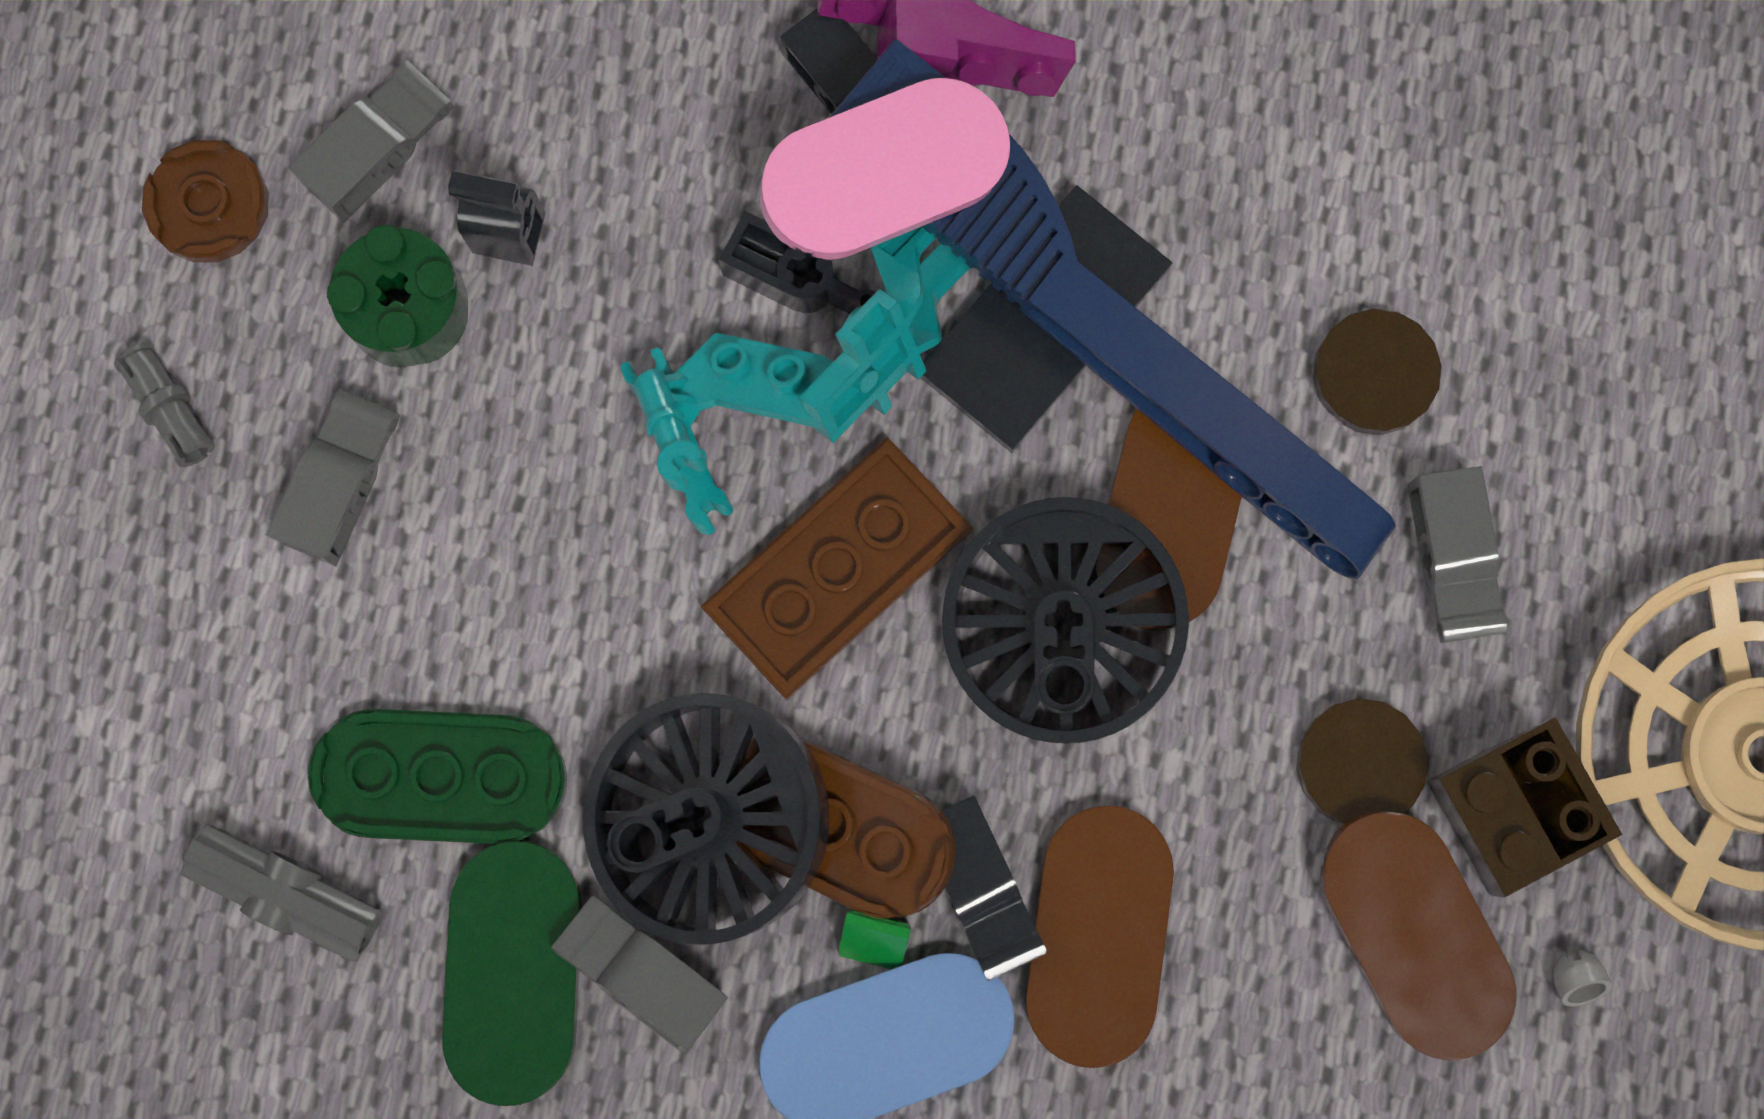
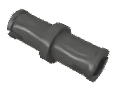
[114,343,215,467]

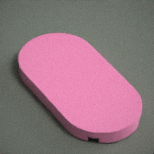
[759,78,1010,260]

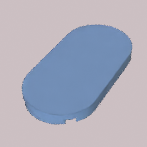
[760,953,1014,1119]

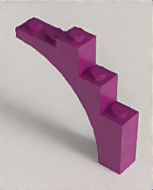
[818,0,1076,97]

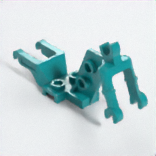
[621,226,970,535]

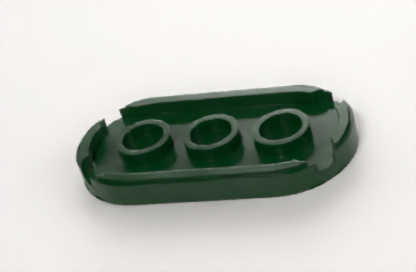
[308,709,567,844]
[442,841,582,1106]

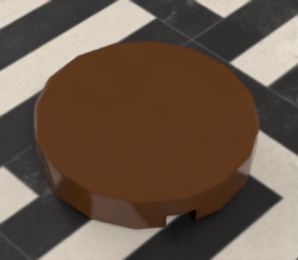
[142,140,269,263]

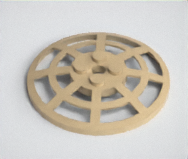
[1575,559,1764,950]

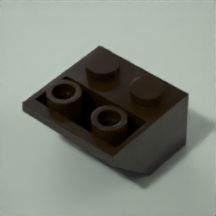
[1426,717,1623,897]

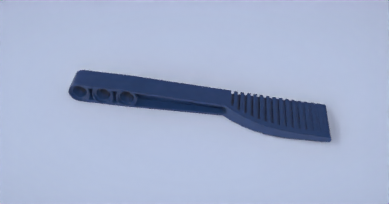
[829,39,1396,579]

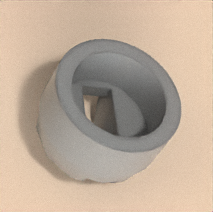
[1552,950,1612,1007]

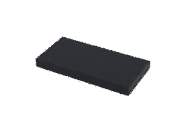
[920,185,1173,453]

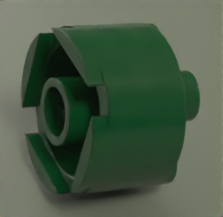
[327,225,469,367]

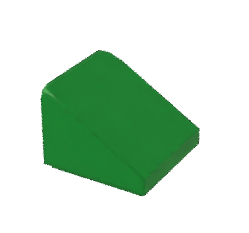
[838,909,911,969]

